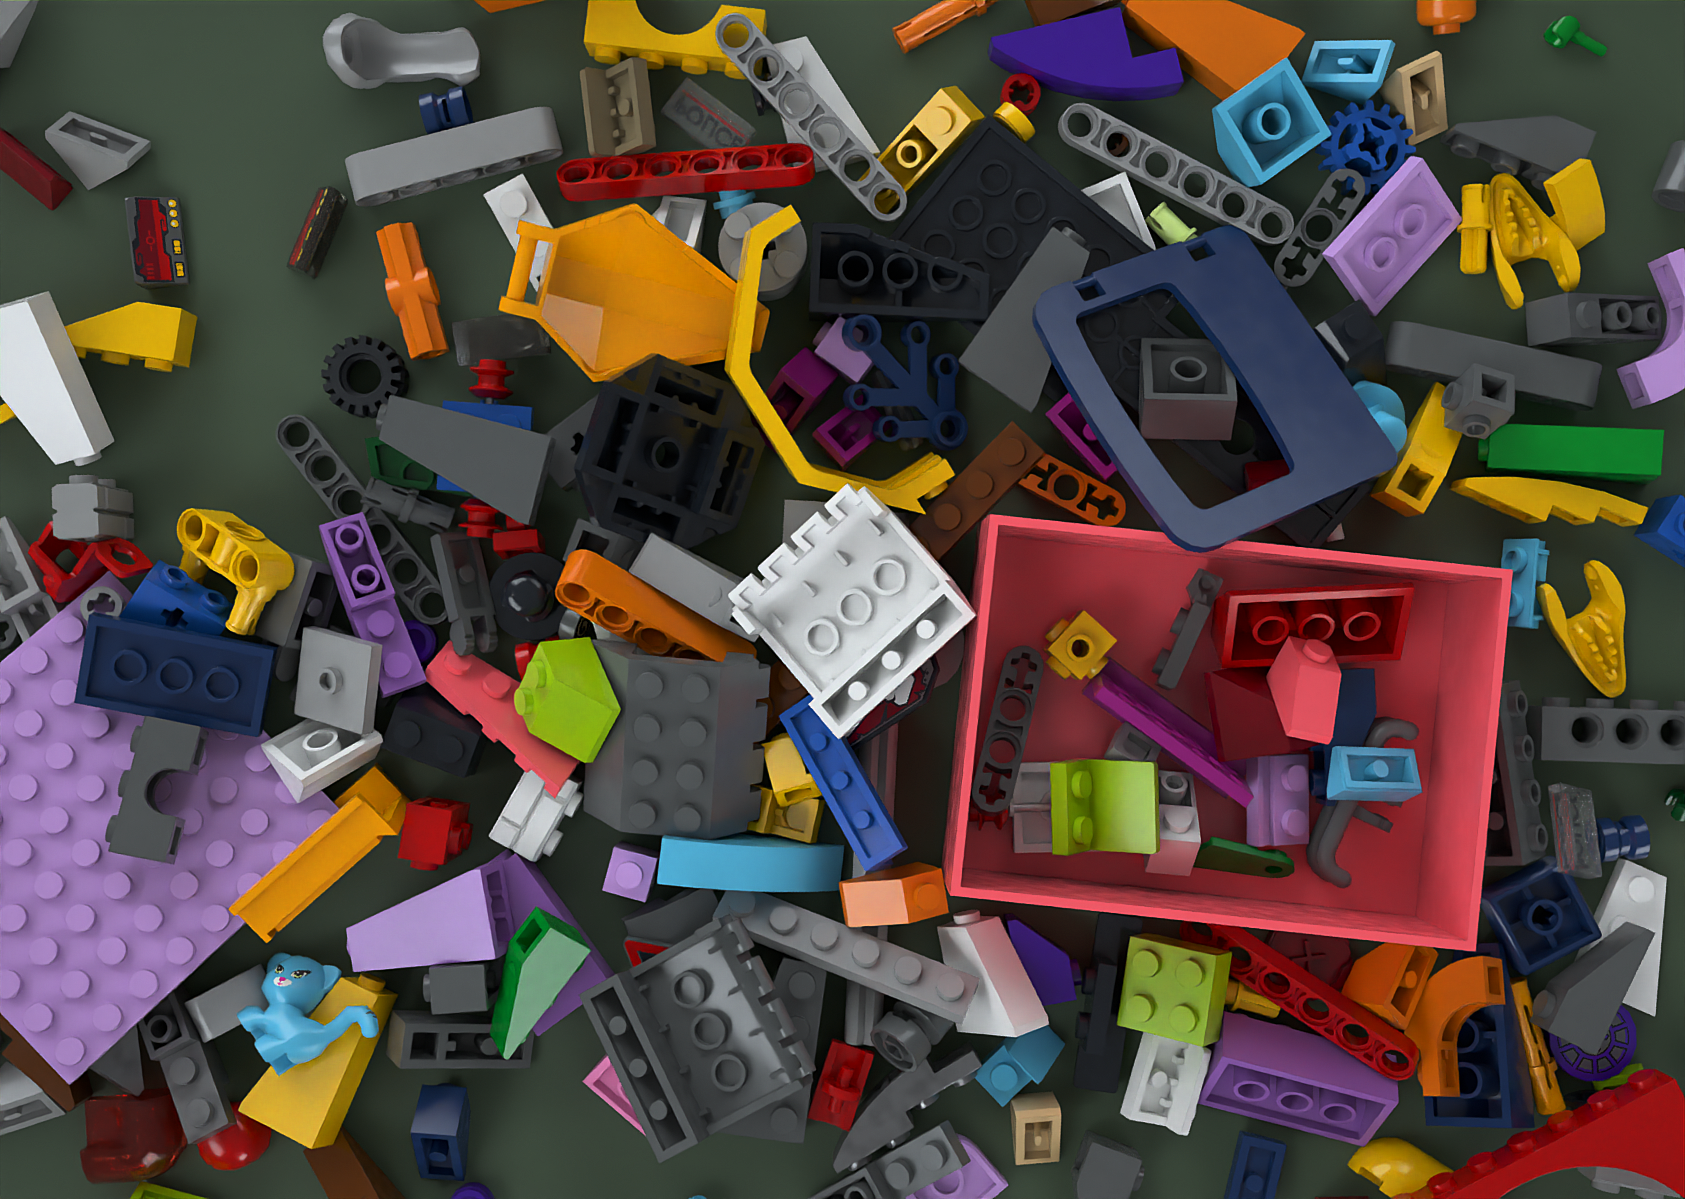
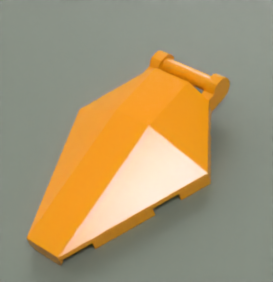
[498,203,770,382]

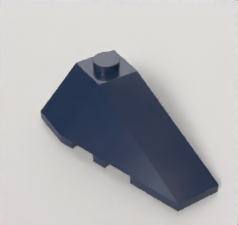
[1424,943,1535,1128]

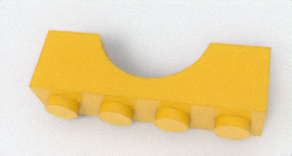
[584,0,767,80]

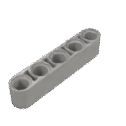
[345,107,563,207]

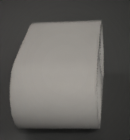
[184,964,269,1043]

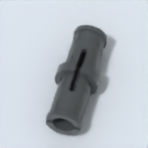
[361,476,455,533]

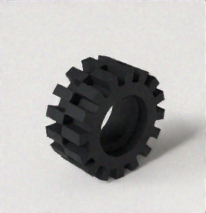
[321,335,409,419]

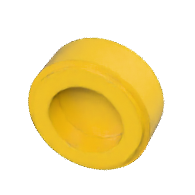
[993,102,1035,144]

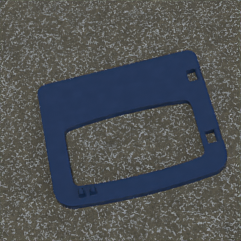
[1032,225,1398,553]

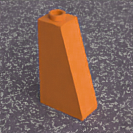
[1121,0,1306,101]

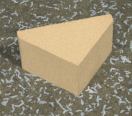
[1378,51,1448,146]
[1010,1091,1061,1165]

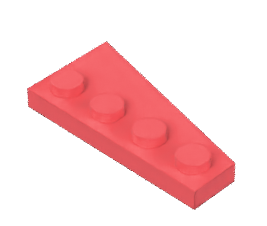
[424,640,580,798]

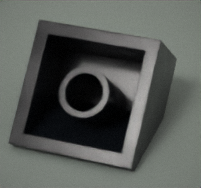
[380,663,488,778]

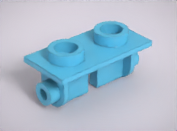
[1501,538,1550,629]

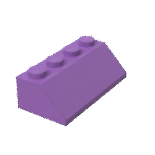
[1197,1011,1399,1147]

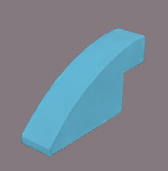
[657,833,844,892]

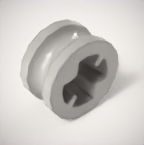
[80,586,127,621]

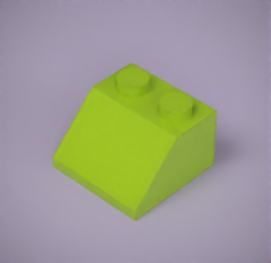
[514,637,621,763]

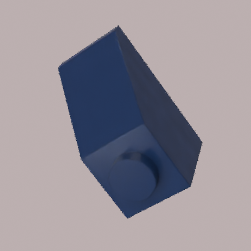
[410,1083,471,1181]

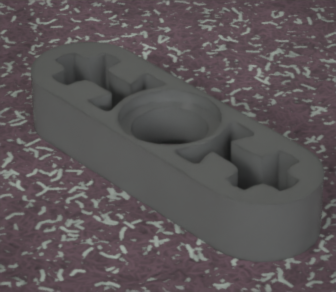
[1274,168,1365,287]

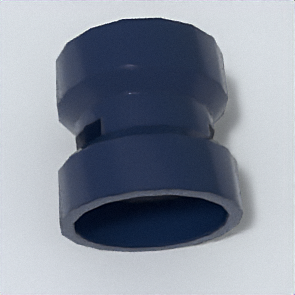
[419,86,474,135]
[1587,815,1650,863]

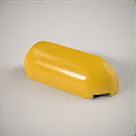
[1347,1137,1454,1198]

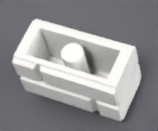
[489,770,584,862]

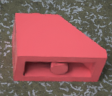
[1266,636,1342,745]

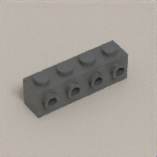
[1484,680,1548,866]

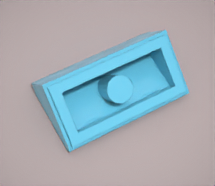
[1327,746,1423,802]

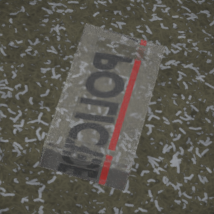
[661,77,757,149]
[1548,783,1602,880]

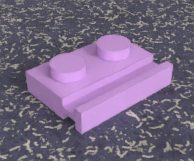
[1246,754,1309,847]

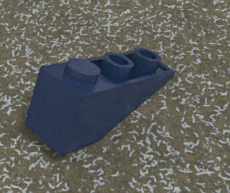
[1308,668,1377,806]

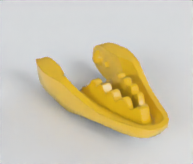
[1489,173,1581,309]
[1536,560,1626,698]

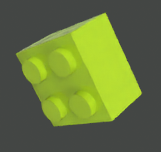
[1117,933,1232,1047]

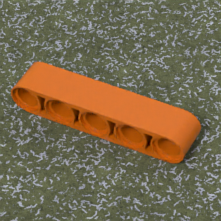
[555,549,757,662]

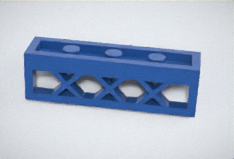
[779,694,908,871]

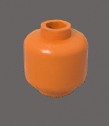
[1416,0,1476,35]

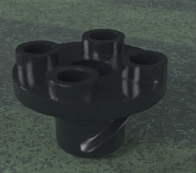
[489,552,567,640]

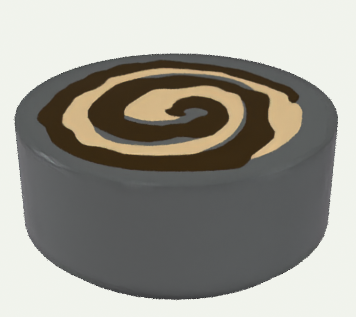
[559,608,593,640]

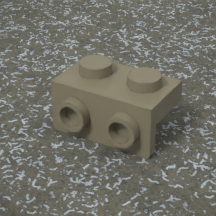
[580,57,656,157]

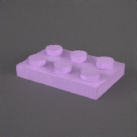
[1322,156,1462,316]

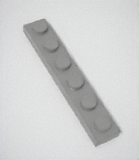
[713,890,979,1025]

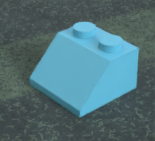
[1212,57,1332,187]

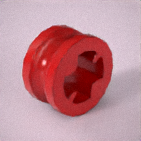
[1000,73,1041,116]

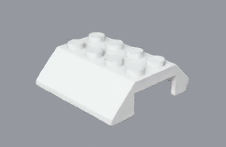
[728,483,977,739]

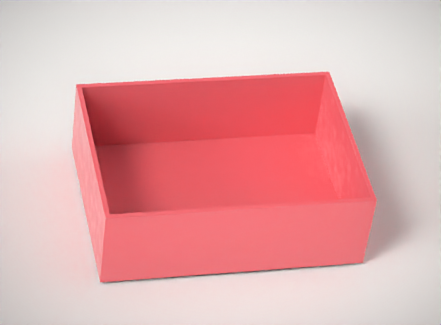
[941,514,1513,952]

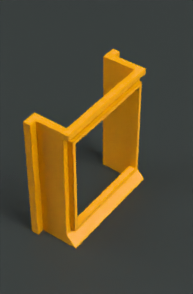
[228,763,412,943]

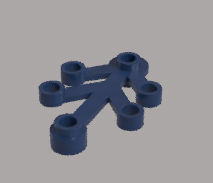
[842,314,968,451]

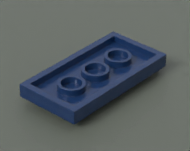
[74,612,278,737]

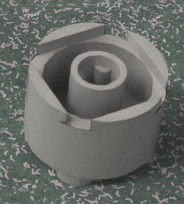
[718,202,808,301]

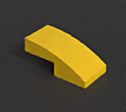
[1543,158,1605,251]
[747,784,825,844]

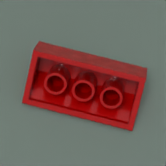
[1211,582,1415,668]

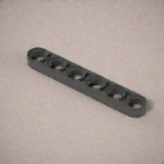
[275,414,449,625]

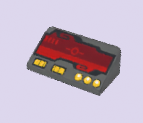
[125,196,190,290]

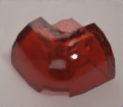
[80,1088,188,1184]

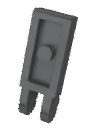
[430,531,498,656]

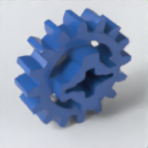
[1315,100,1416,199]

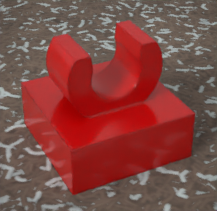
[493,515,546,560]

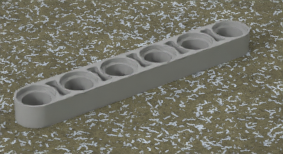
[715,13,907,223]
[1058,103,1294,247]

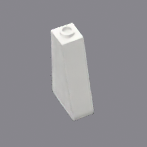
[0,291,114,466]

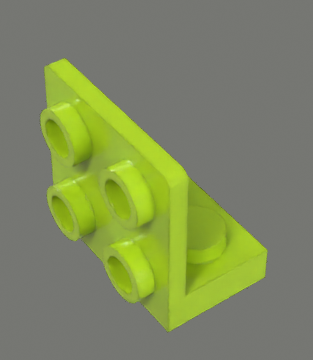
[1050,759,1160,856]

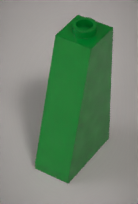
[1477,424,1664,485]

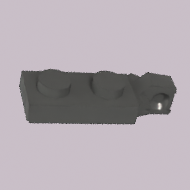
[1151,568,1224,691]

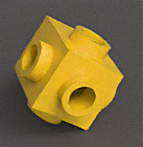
[1043,610,1117,680]

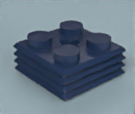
[1480,855,1602,975]

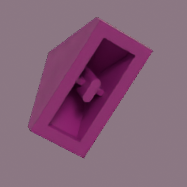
[812,395,891,472]

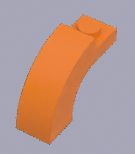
[1404,956,1505,1097]

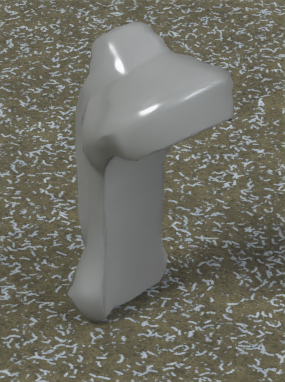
[323,13,481,89]

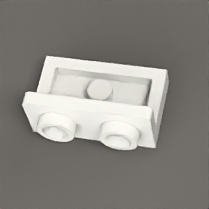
[1120,1032,1211,1136]

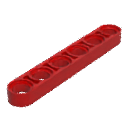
[556,143,816,202]
[1179,920,1419,1081]

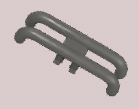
[1306,716,1419,888]

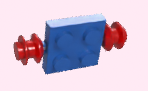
[437,359,534,538]

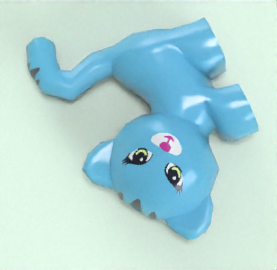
[236,952,379,1076]

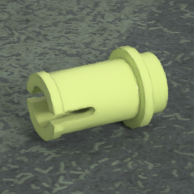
[1145,202,1198,245]

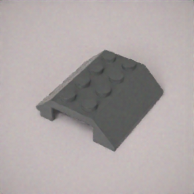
[583,639,771,840]
[579,914,817,1164]

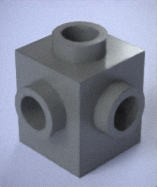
[1441,363,1515,440]

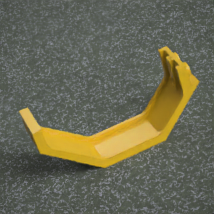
[724,205,955,514]

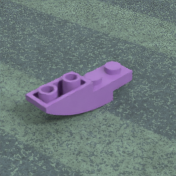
[319,512,427,698]

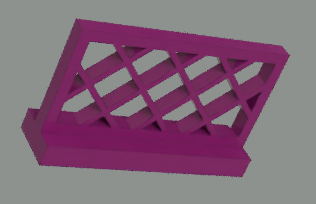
[1082,656,1254,808]

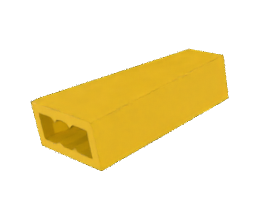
[238,972,398,1149]

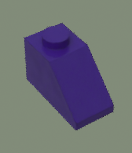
[1004,913,1082,1006]

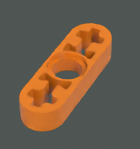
[1017,454,1126,527]

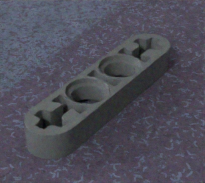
[971,646,1044,817]

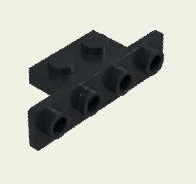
[1073,912,1143,1093]

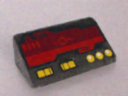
[286,186,348,279]

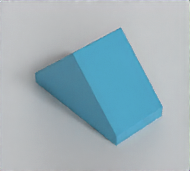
[1301,40,1395,105]

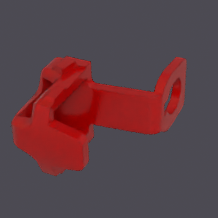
[27,521,153,603]

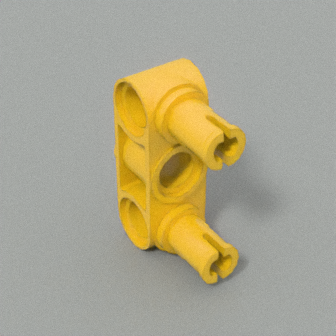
[177,508,294,635]

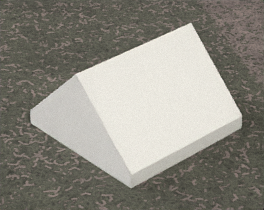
[261,718,383,803]

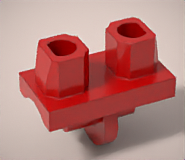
[807,1038,874,1131]

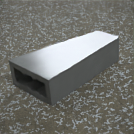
[958,227,1090,414]
[376,395,556,526]

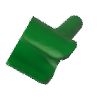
[1543,16,1607,57]

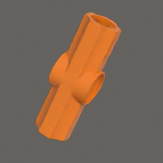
[376,222,450,361]

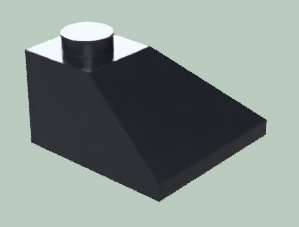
[1313,299,1387,387]

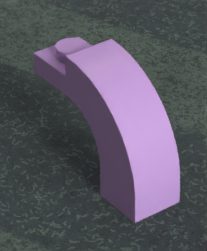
[1616,248,1685,409]

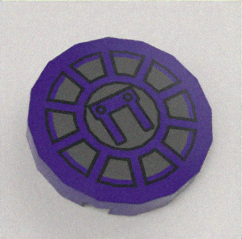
[1544,1005,1637,1081]

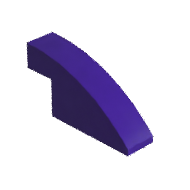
[988,7,1184,101]

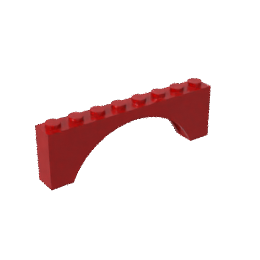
[1391,1068,1685,1199]

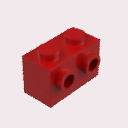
[398,796,473,871]

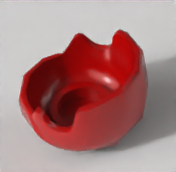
[197,1101,272,1170]

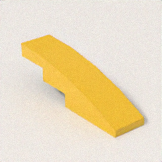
[1449,477,1648,527]

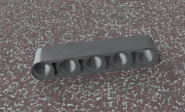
[1385,321,1603,411]

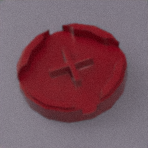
[1264,930,1352,1002]

